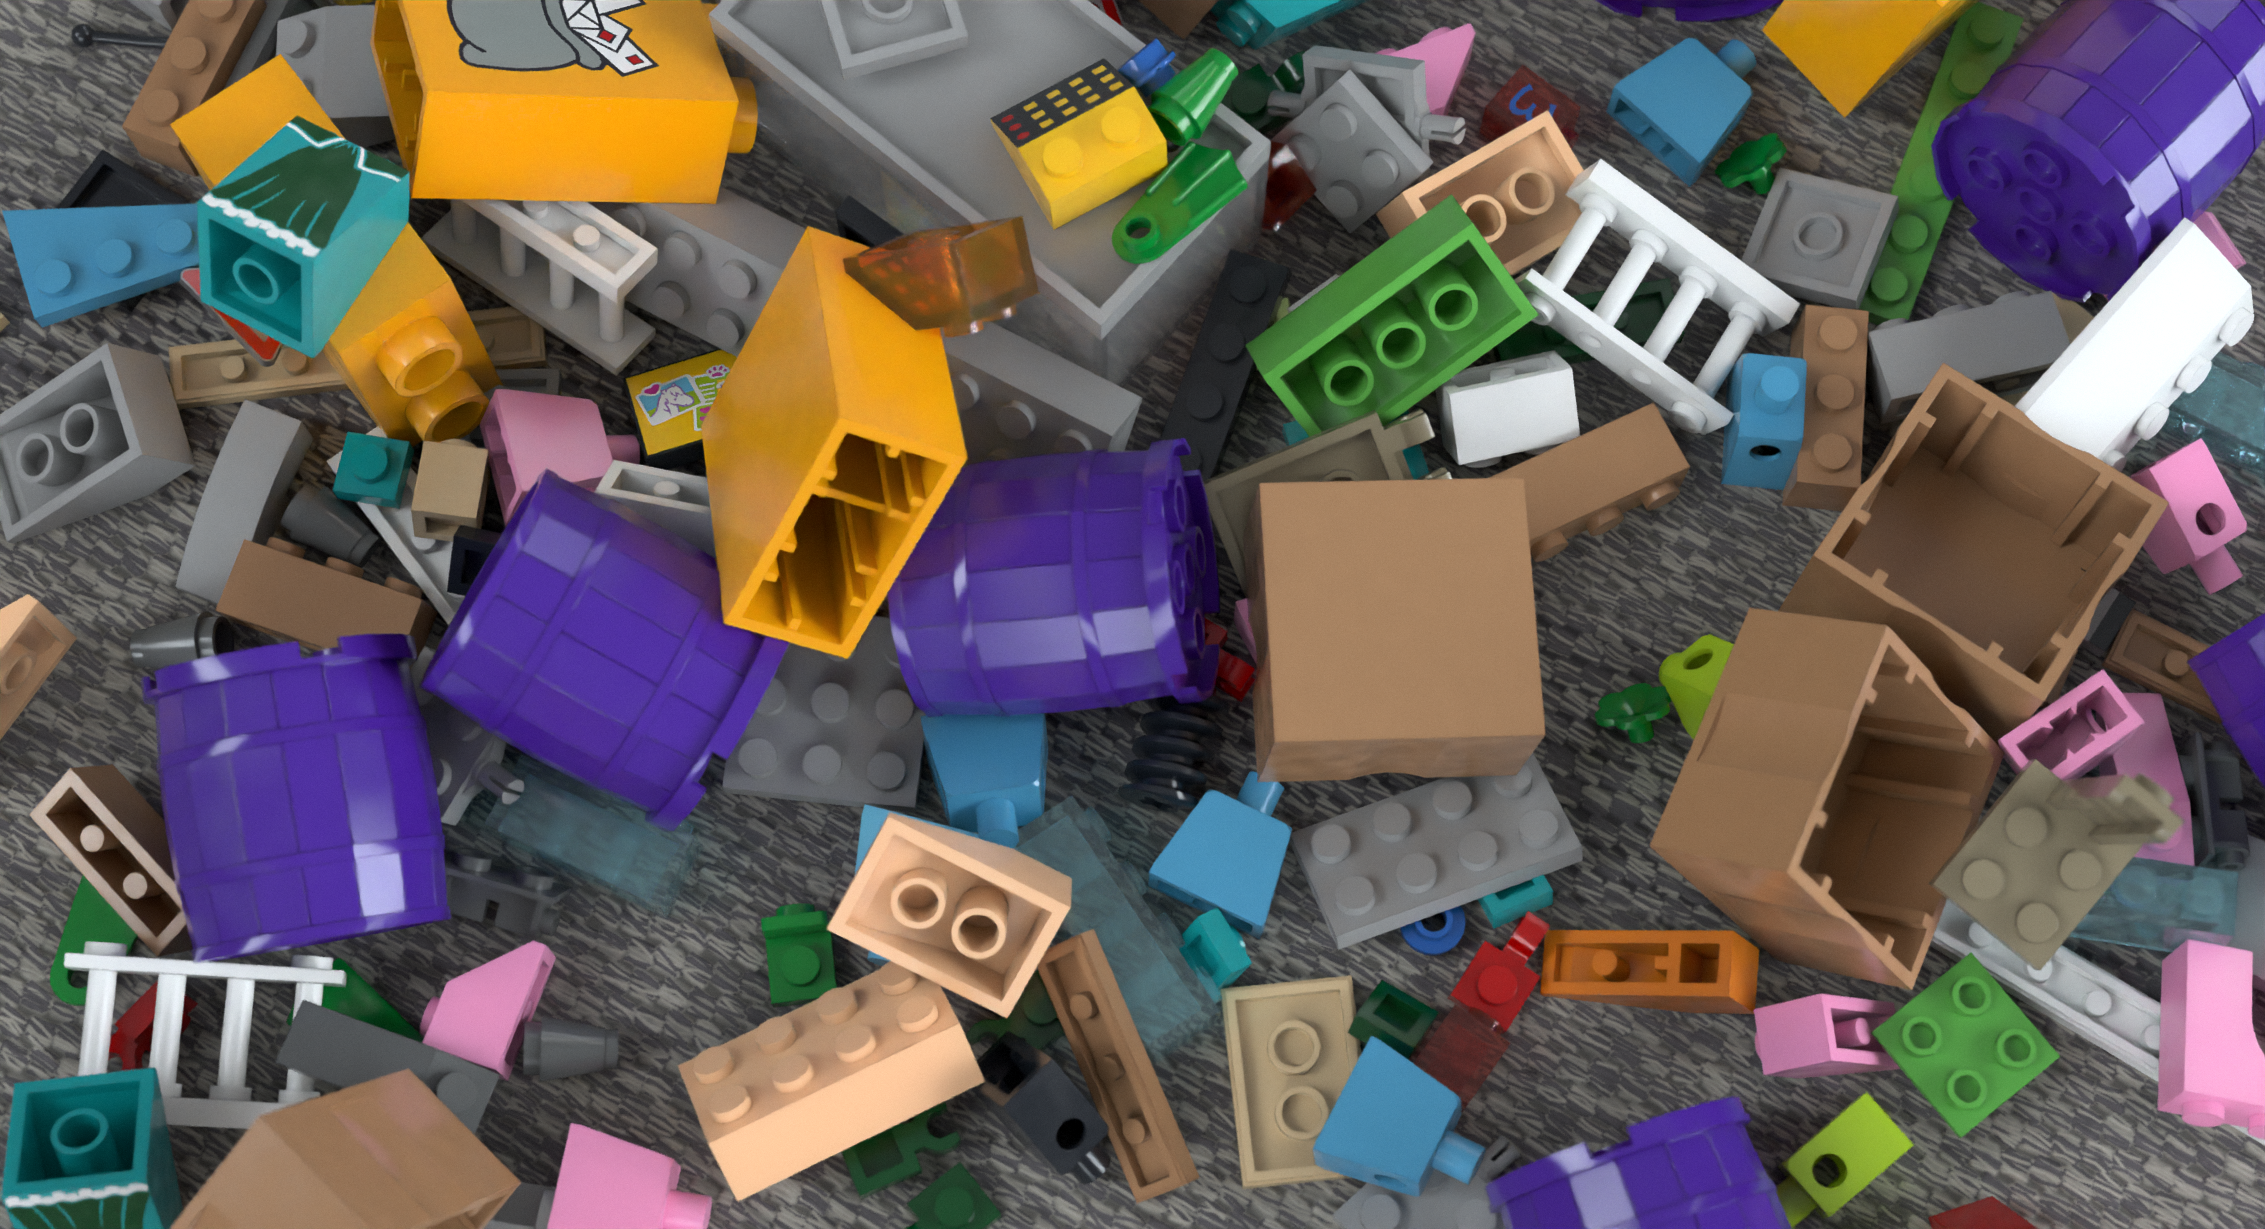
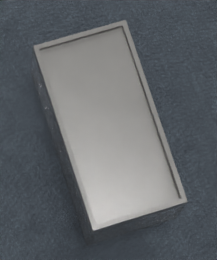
[709,0,1271,388]

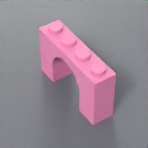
[2158,939,2265,1139]

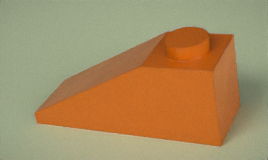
[1540,930,1759,1014]

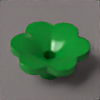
[1715,133,1787,194]
[1594,683,1672,743]

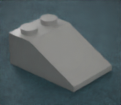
[276,5,395,148]
[0,343,196,543]

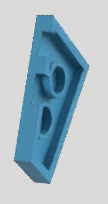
[2,204,199,327]

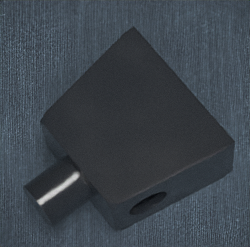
[971,1030,1111,1185]

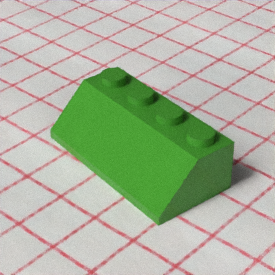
[1246,194,1539,437]

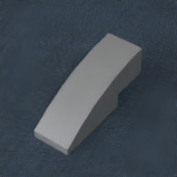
[175,399,314,605]

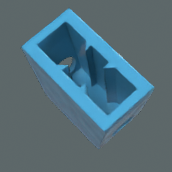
[1606,38,1756,187]
[1721,353,1807,490]
[920,713,1048,848]
[1148,771,1292,939]
[1313,1036,1486,1197]

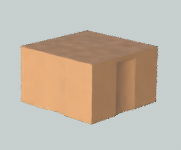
[1778,363,2170,746]
[1243,478,1546,782]
[1650,608,2004,990]
[170,1068,521,1229]

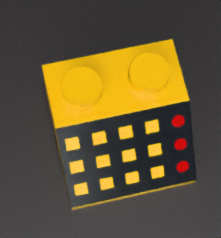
[990,58,1168,230]

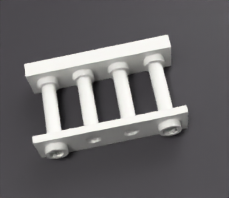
[1514,159,1800,435]
[421,199,658,376]
[64,942,347,1129]

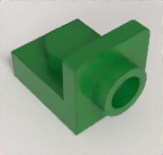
[761,903,838,1008]

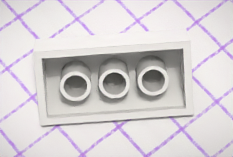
[2015,217,2254,472]

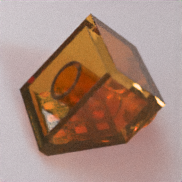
[842,215,1039,337]

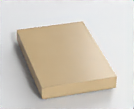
[1220,975,1361,1189]

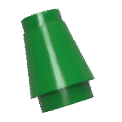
[1147,48,1238,146]

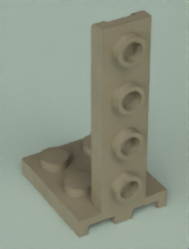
[1928,759,2185,971]

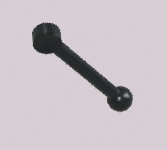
[71,24,169,49]

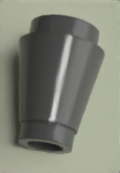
[281,483,381,568]
[130,611,234,669]
[523,1015,619,1082]

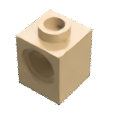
[411,439,490,542]

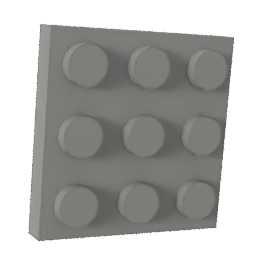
[722,616,926,813]

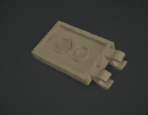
[1203,409,1452,598]

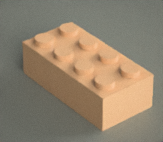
[678,961,985,1201]

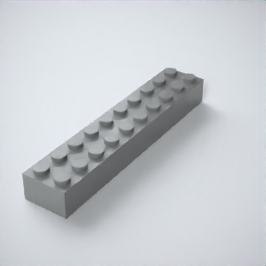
[535,186,1143,467]

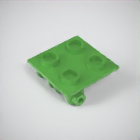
[1871,952,2061,1139]

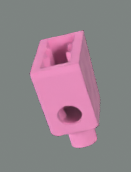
[480,389,640,526]
[2129,438,2247,595]
[1998,669,2145,780]
[547,1123,712,1229]

